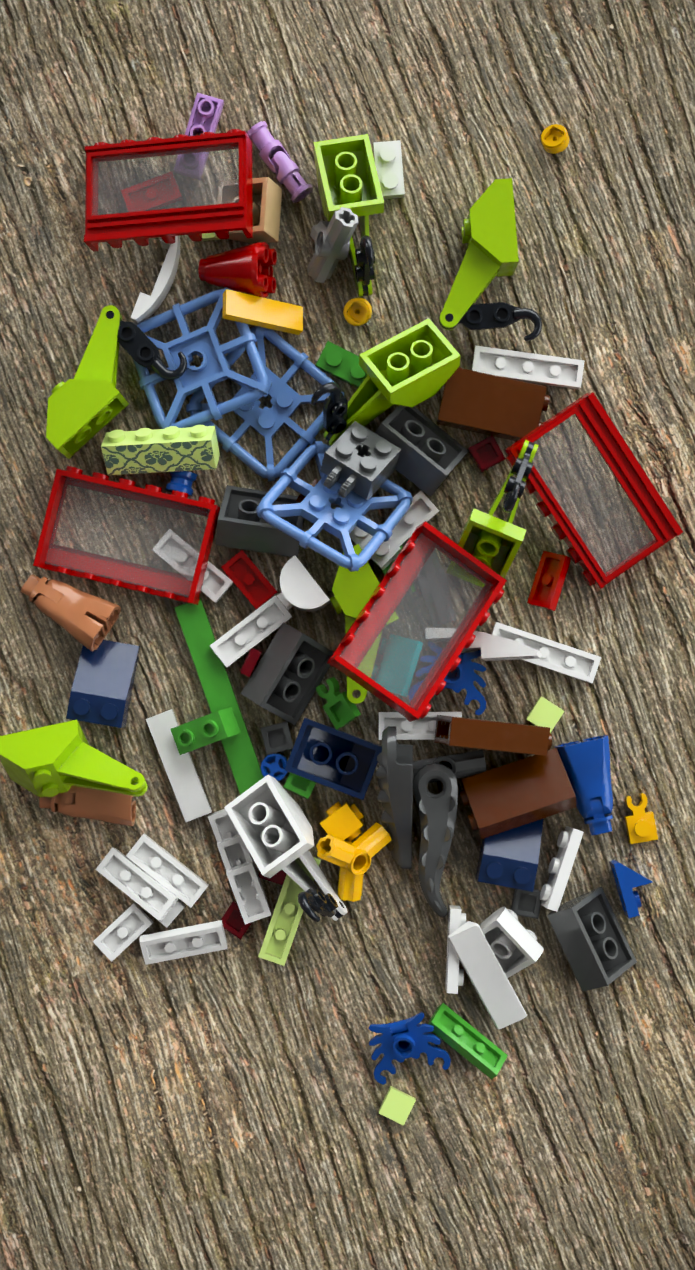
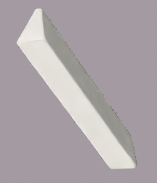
[447,921,527,1030]

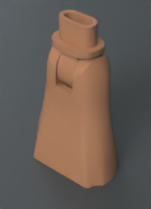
[21,574,121,652]
[39,786,136,826]

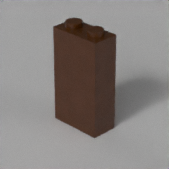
[436,368,550,443]
[434,715,552,756]
[459,748,577,839]

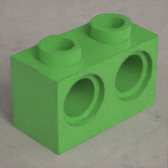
[171,707,241,755]

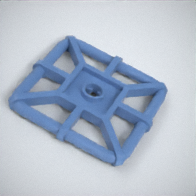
[133,287,270,429]
[186,326,345,481]
[256,441,413,572]

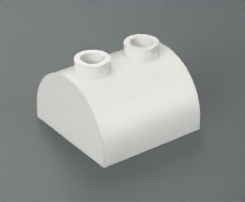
[277,555,330,612]
[479,907,544,978]

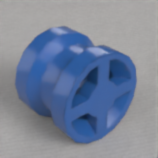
[165,471,197,496]
[261,753,288,781]

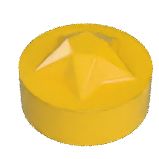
[541,124,569,154]
[343,297,372,326]

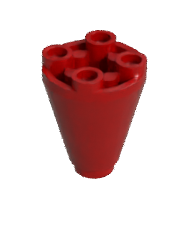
[198,242,277,298]

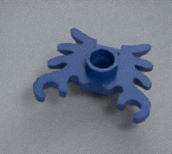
[408,641,486,716]
[369,1012,451,1085]

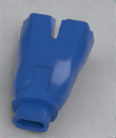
[555,735,613,835]

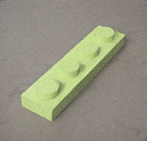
[258,857,321,966]

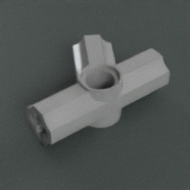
[307,207,359,283]

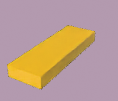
[222,289,303,335]

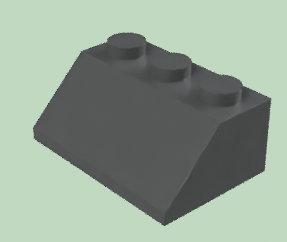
[375,405,469,497]
[216,485,305,558]
[241,622,334,725]
[547,886,637,991]

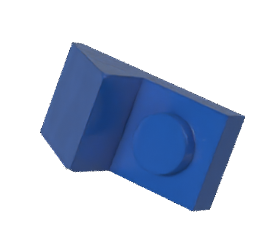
[609,860,653,918]

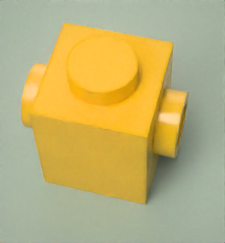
[320,801,364,842]

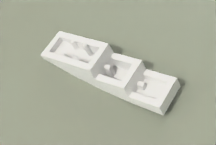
[425,628,541,661]
[208,809,271,925]

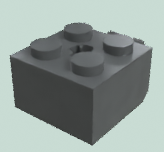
[320,421,401,500]

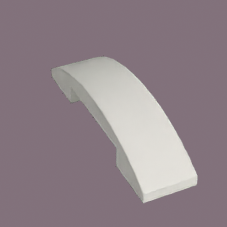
[131,235,180,325]

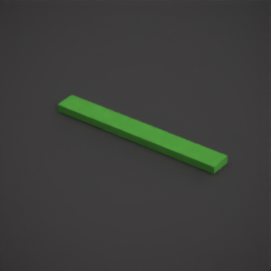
[174,598,264,795]

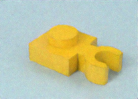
[624,793,658,844]

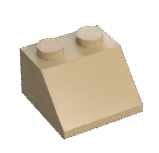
[215,177,283,244]

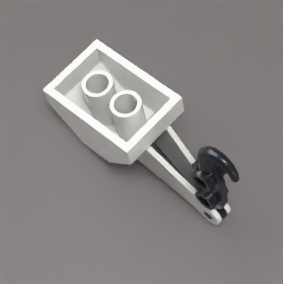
[224,775,348,922]

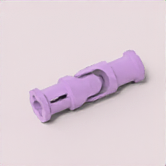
[247,121,313,203]

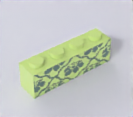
[101,425,220,475]

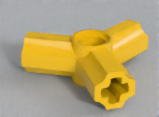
[316,822,392,902]

